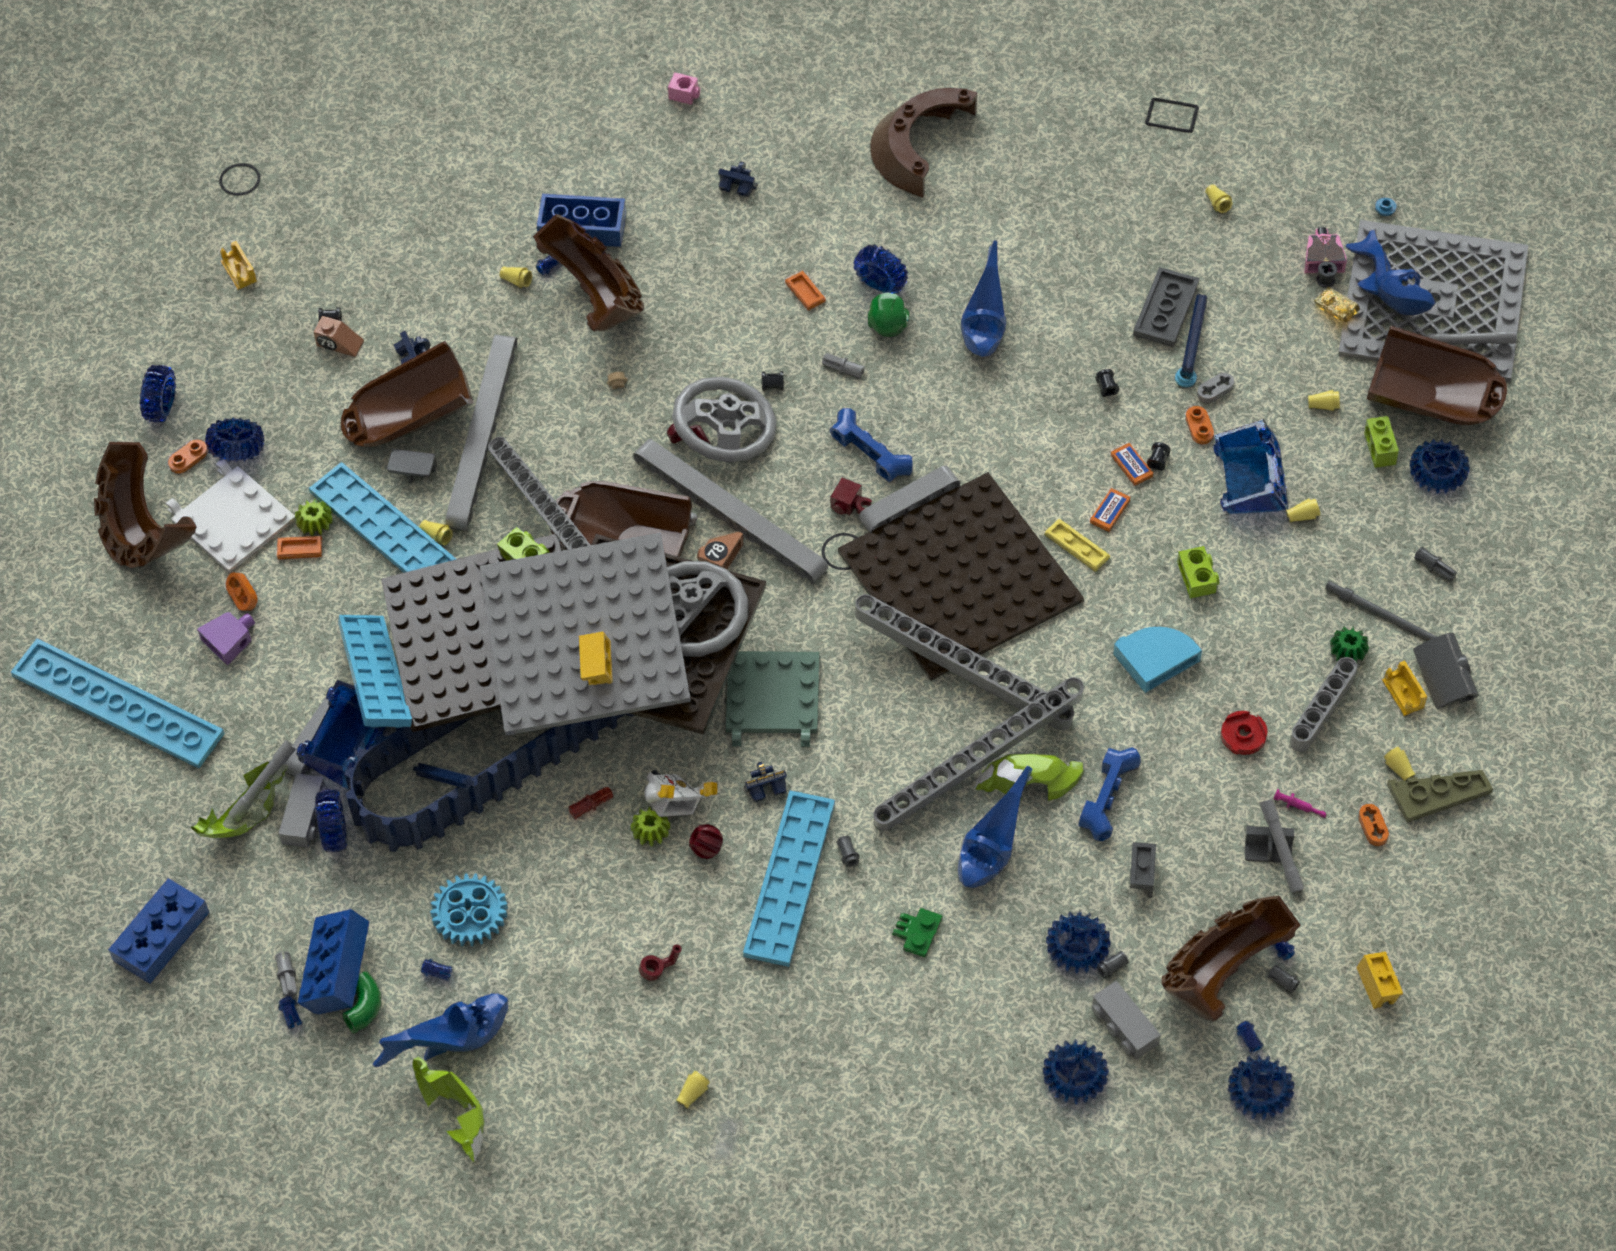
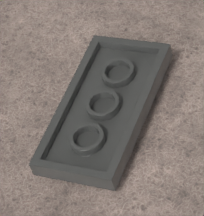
[1133,267,1200,347]

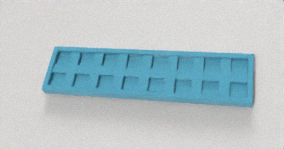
[309,462,456,573]
[338,615,412,728]
[743,790,835,967]

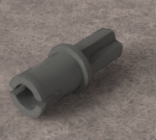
[1414,547,1457,581]

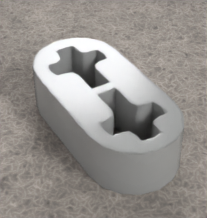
[1197,373,1234,403]

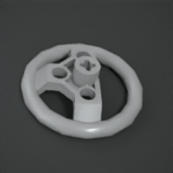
[672,376,777,462]
[667,561,749,657]

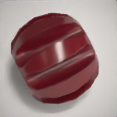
[689,824,723,859]

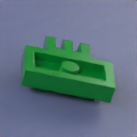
[892,907,943,958]

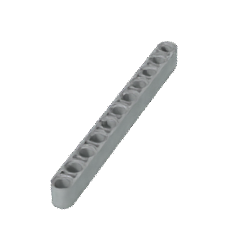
[445,335,517,531]
[488,437,590,550]
[633,439,829,584]
[855,594,1075,730]
[873,677,1084,830]

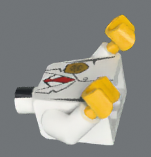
[644,770,718,817]

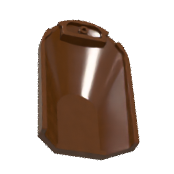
[1366,326,1507,425]
[341,341,474,447]
[550,481,692,557]

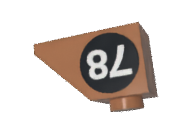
[313,316,364,357]
[697,532,744,569]

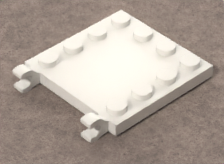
[165,459,296,573]

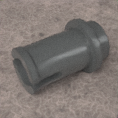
[836,836,860,867]
[1097,951,1129,978]
[1267,965,1300,993]

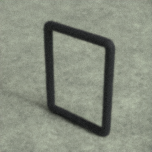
[1145,97,1199,133]

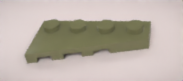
[1387,770,1493,823]

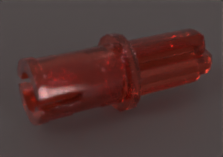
[568,787,613,819]

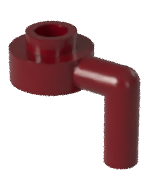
[667,423,711,444]
[638,944,682,981]

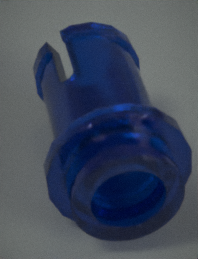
[536,255,560,275]
[1273,941,1295,961]
[421,958,453,981]
[278,996,302,1029]
[1236,1021,1264,1053]

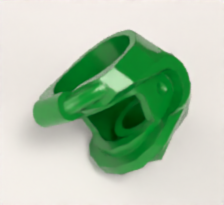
[868,293,909,337]

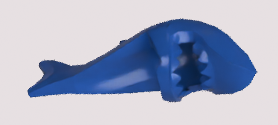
[1345,230,1436,316]
[961,240,1006,357]
[958,766,1032,888]
[373,993,508,1067]

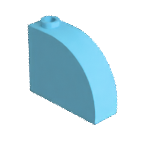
[1113,627,1202,693]

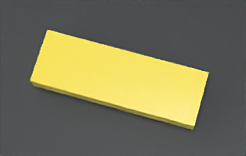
[1045,519,1110,572]

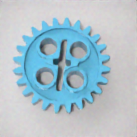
[430,873,508,946]

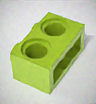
[1364,416,1399,468]
[497,527,549,561]
[1177,546,1220,599]

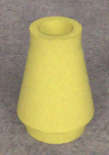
[1205,184,1233,213]
[499,266,532,288]
[1308,390,1340,411]
[1286,498,1321,523]
[419,520,453,545]
[1384,747,1416,781]
[676,1071,710,1109]

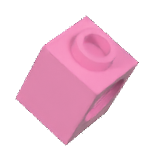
[668,73,700,105]

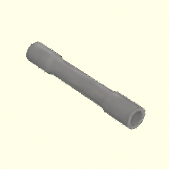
[1427,331,1516,345]
[229,740,297,821]
[1259,799,1304,893]

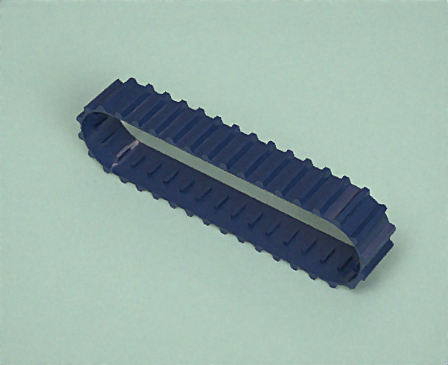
[345,713,635,852]

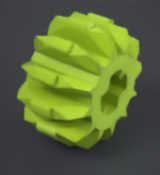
[295,499,333,536]
[630,806,671,847]

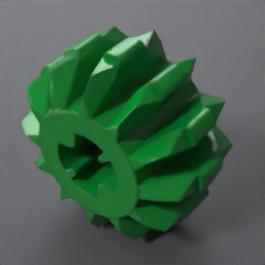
[1330,626,1369,663]

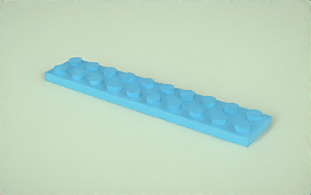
[11,638,225,769]

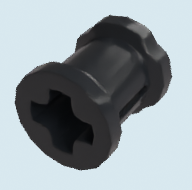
[1316,261,1337,288]
[318,307,342,321]
[1095,369,1120,397]
[762,371,784,390]
[1147,442,1171,471]

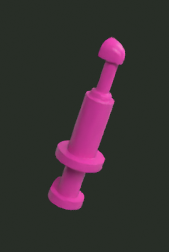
[1273,789,1326,818]

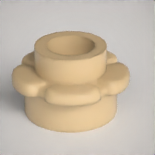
[607,372,628,389]

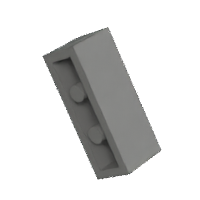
[278,773,328,848]
[1091,981,1161,1059]

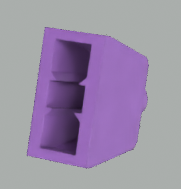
[197,612,255,665]

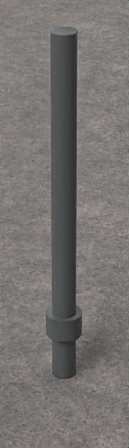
[1325,581,1437,641]

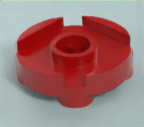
[1220,711,1268,755]

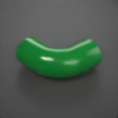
[342,971,381,1034]

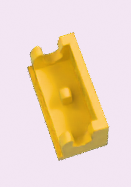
[220,241,257,290]
[579,632,613,685]
[1382,661,1427,716]
[1356,951,1403,1009]

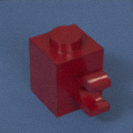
[830,477,872,515]

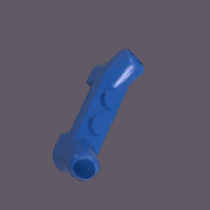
[830,408,913,482]
[1078,747,1141,841]

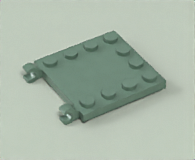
[725,651,820,747]

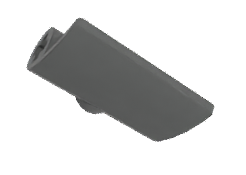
[1413,633,1479,709]

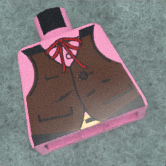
[1304,227,1347,273]

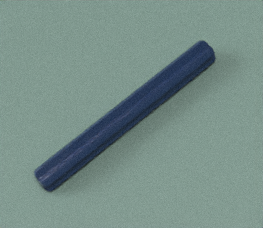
[1182,294,1208,374]
[413,763,474,789]

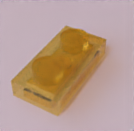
[1314,286,1360,324]

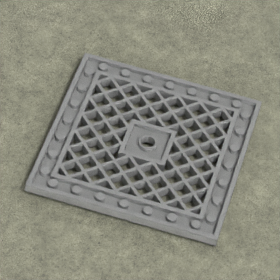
[1338,220,1528,382]

